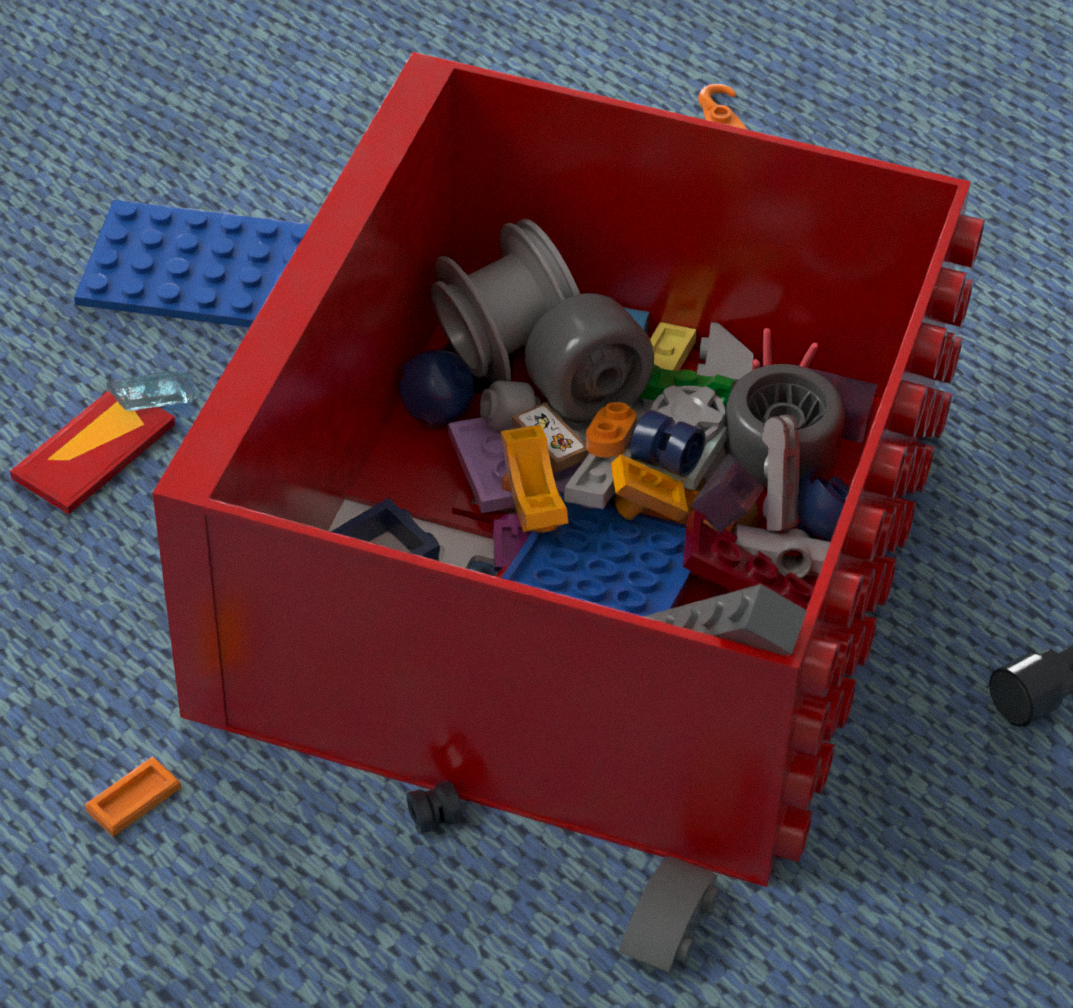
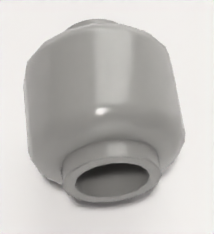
[480,380,541,431]

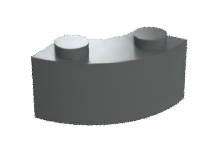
[618,856,720,972]

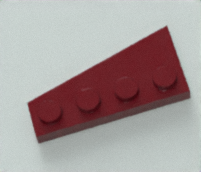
[683,508,815,610]

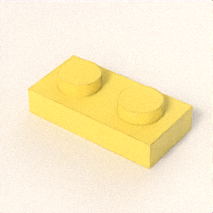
[650,322,696,371]

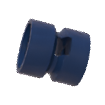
[630,410,705,478]

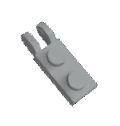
[762,414,800,531]

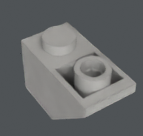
[697,323,754,384]

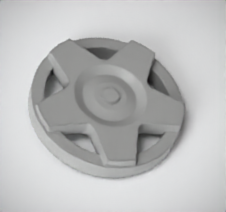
[651,385,725,443]

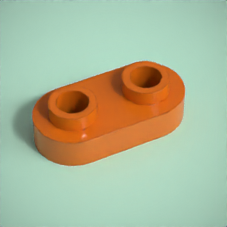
[586,402,637,457]

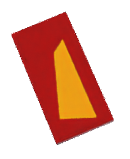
[10,383,176,515]

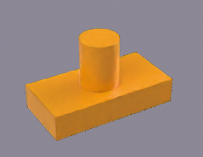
[611,454,688,521]

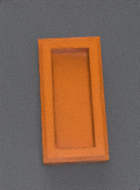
[85,756,181,837]

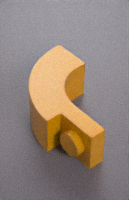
[500,424,568,532]

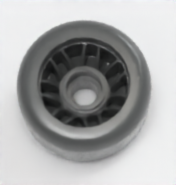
[525,293,654,423]
[723,364,845,488]

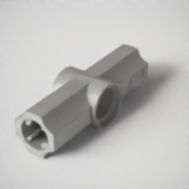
[734,524,831,578]

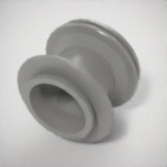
[431,219,580,384]

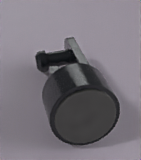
[989,645,1073,727]

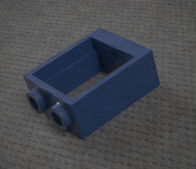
[330,498,440,561]

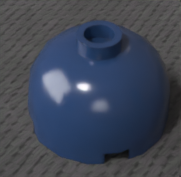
[398,349,475,429]
[796,465,850,542]

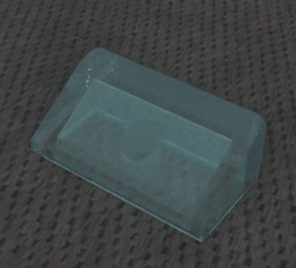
[107,370,195,411]

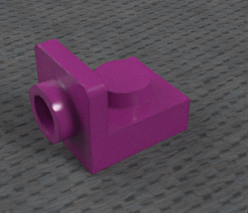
[493,514,532,571]

